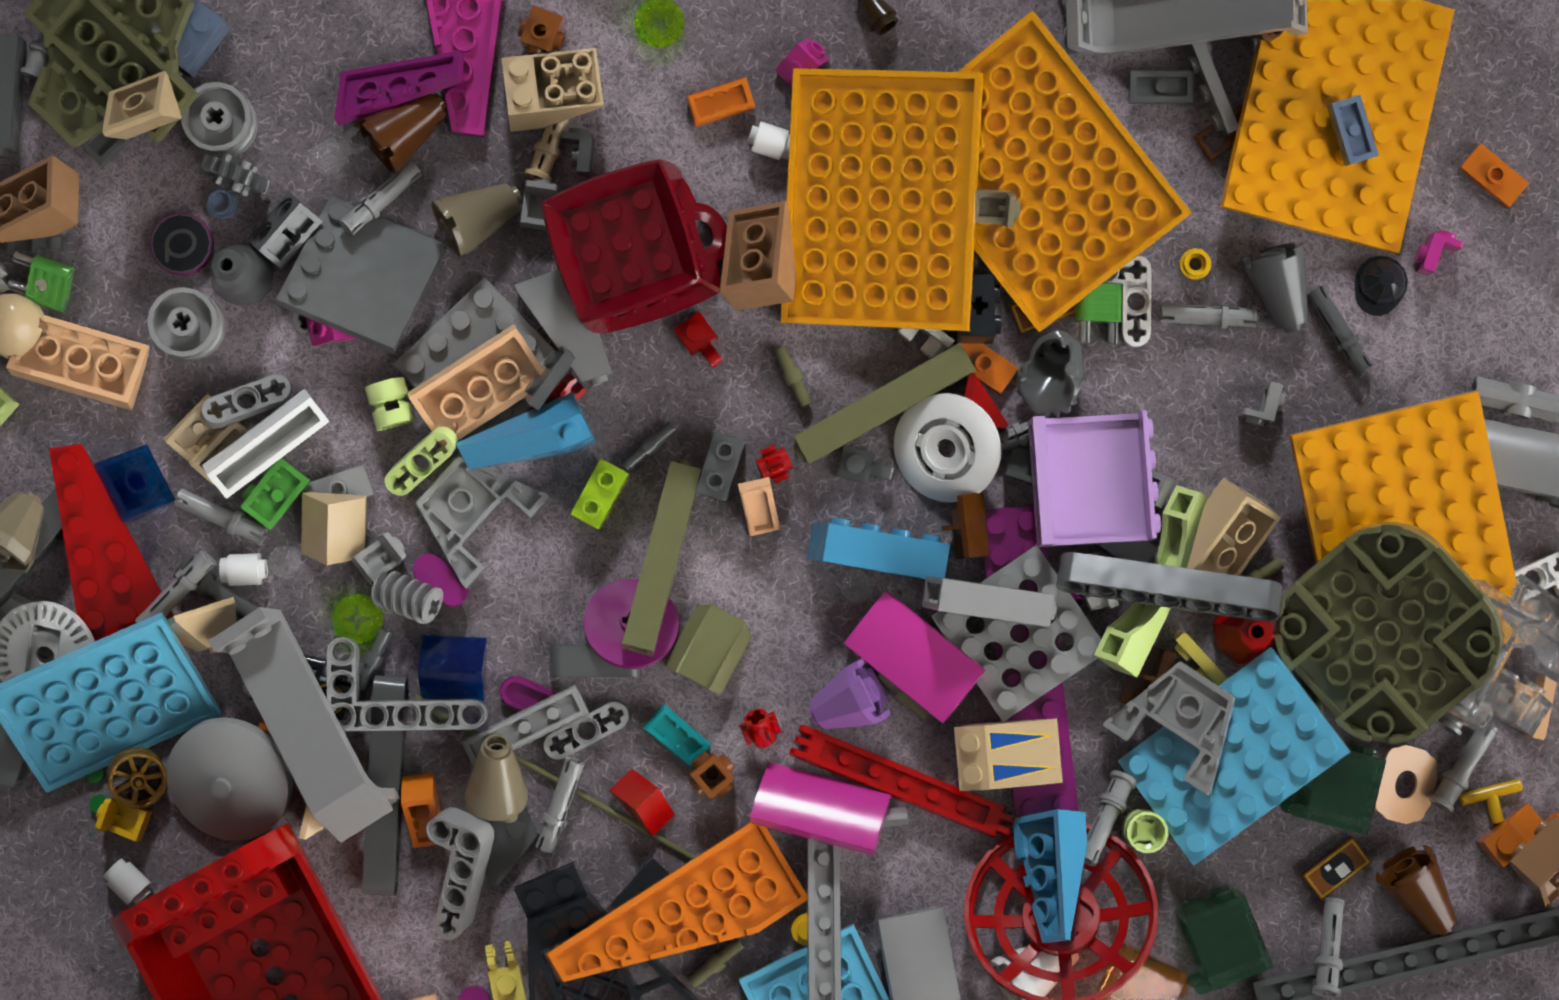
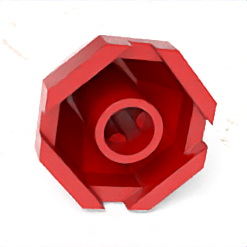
[1212,615,1276,664]

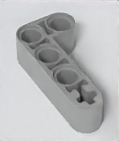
[426,807,494,941]

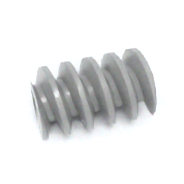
[371,571,443,624]

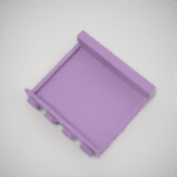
[1028,410,1161,547]

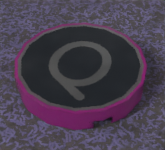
[149,212,215,276]

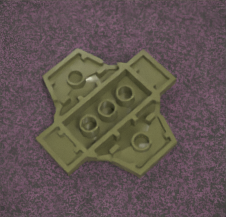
[22,0,200,147]

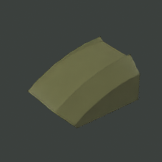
[665,604,752,695]

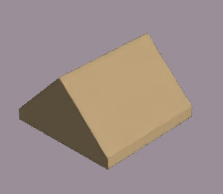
[102,71,182,140]
[301,491,367,566]

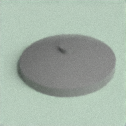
[167,717,293,841]

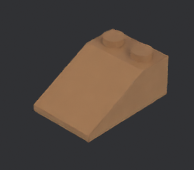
[0,155,79,243]
[720,201,796,311]
[1510,816,1559,909]

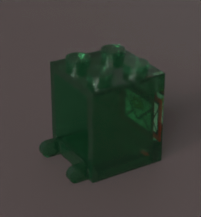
[1280,742,1387,835]
[1175,885,1274,994]

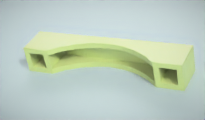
[1094,485,1208,678]

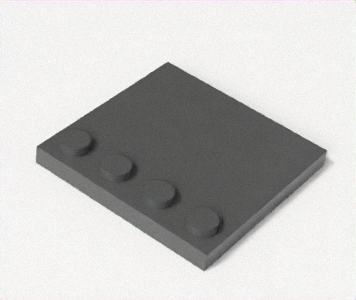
[276,196,446,354]

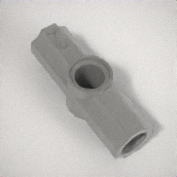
[1470,376,1559,424]

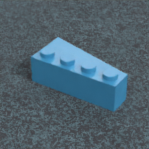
[807,518,950,580]

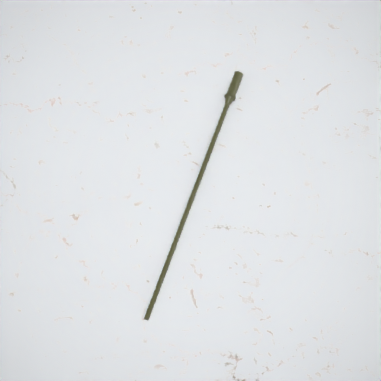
[414,695,697,860]

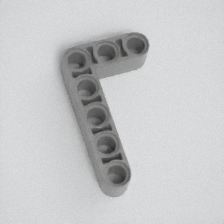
[327,637,488,731]

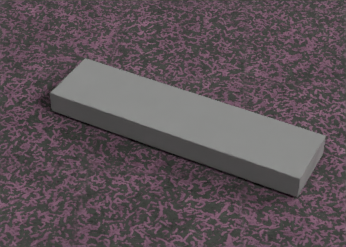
[461,684,590,766]

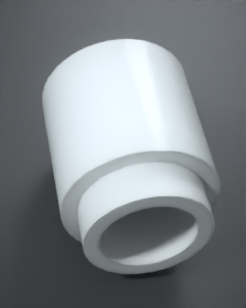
[747,121,790,160]
[219,553,268,586]
[103,858,151,906]

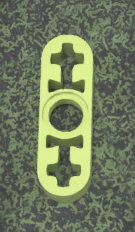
[385,427,458,496]

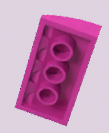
[844,591,986,723]
[750,762,891,856]

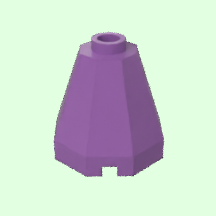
[809,658,891,729]

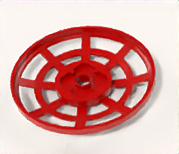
[964,824,1158,1000]

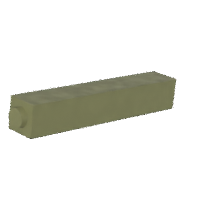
[792,343,976,465]
[622,460,701,657]

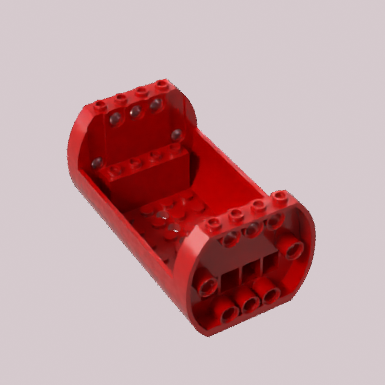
[107,823,384,1000]

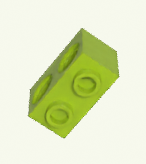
[570,458,630,530]

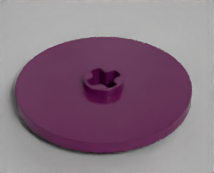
[583,579,679,669]

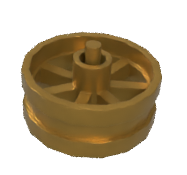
[107,747,167,809]

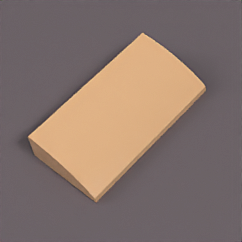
[6,315,150,410]
[407,324,544,446]

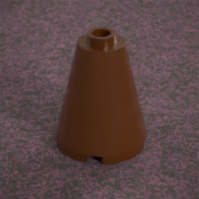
[357,93,447,174]
[1376,845,1456,936]

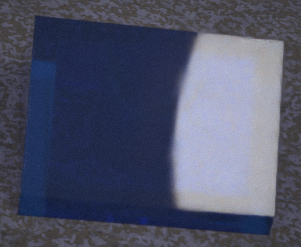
[94,444,176,523]
[418,635,487,701]

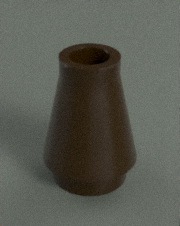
[857,0,898,35]

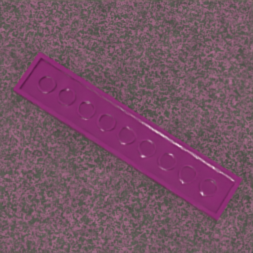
[983,504,1079,818]

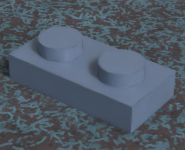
[1327,95,1379,166]

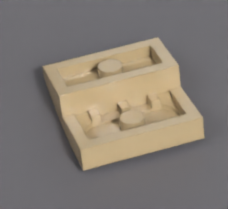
[164,393,248,485]

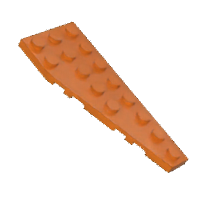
[544,822,807,983]

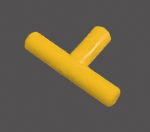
[1458,779,1523,824]

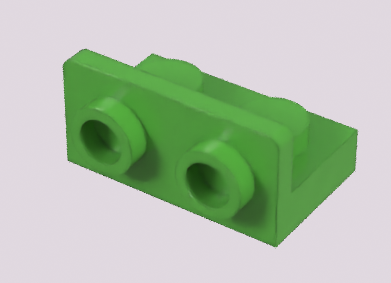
[240,457,311,530]

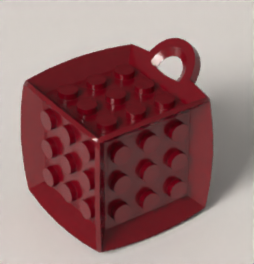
[541,159,727,334]

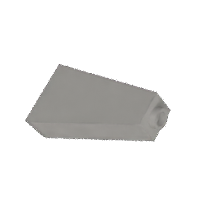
[515,270,614,387]
[922,575,1057,627]

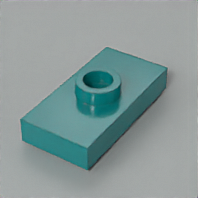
[643,703,711,769]

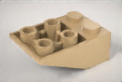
[501,48,604,132]

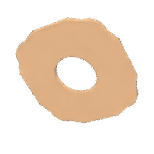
[1374,744,1438,824]

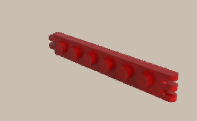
[789,725,1014,838]

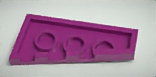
[334,51,464,126]

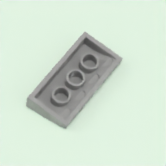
[1484,419,1559,499]
[876,906,961,1000]

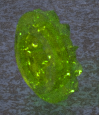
[634,0,685,49]
[332,594,383,644]

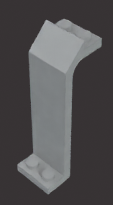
[1063,0,1308,55]
[209,607,400,843]

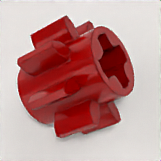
[755,444,793,484]
[739,709,781,748]

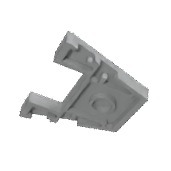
[416,456,550,589]
[1103,661,1236,795]

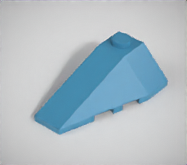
[456,392,597,470]
[1013,809,1087,943]

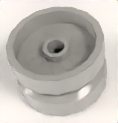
[181,82,259,158]
[147,287,226,361]

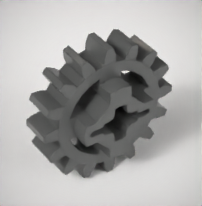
[199,153,270,197]

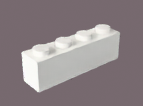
[202,389,329,499]

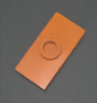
[686,77,756,127]
[1458,143,1529,209]
[961,343,1019,395]

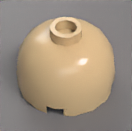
[0,294,44,359]

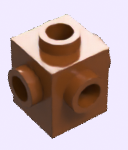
[518,5,566,55]
[689,751,735,800]

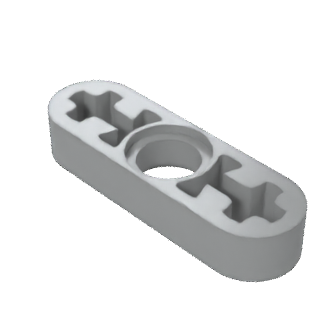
[202,374,291,429]
[544,701,630,760]

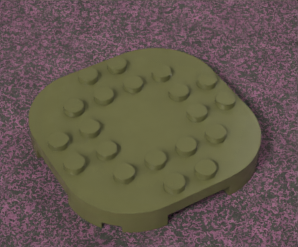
[1275,522,1503,744]

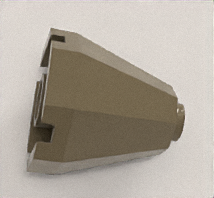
[0,491,44,574]

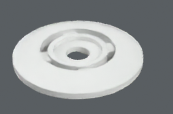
[894,393,1001,502]
[0,601,95,682]

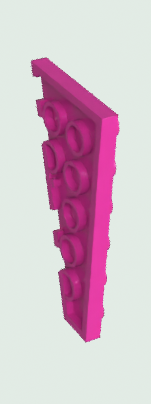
[426,0,503,138]

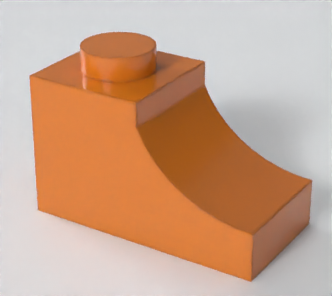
[401,772,441,848]
[1476,803,1543,867]

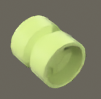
[364,377,416,431]
[1121,808,1168,853]

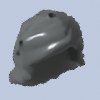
[1016,329,1085,418]

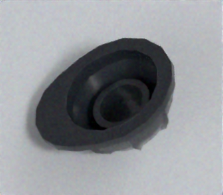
[1355,256,1408,316]

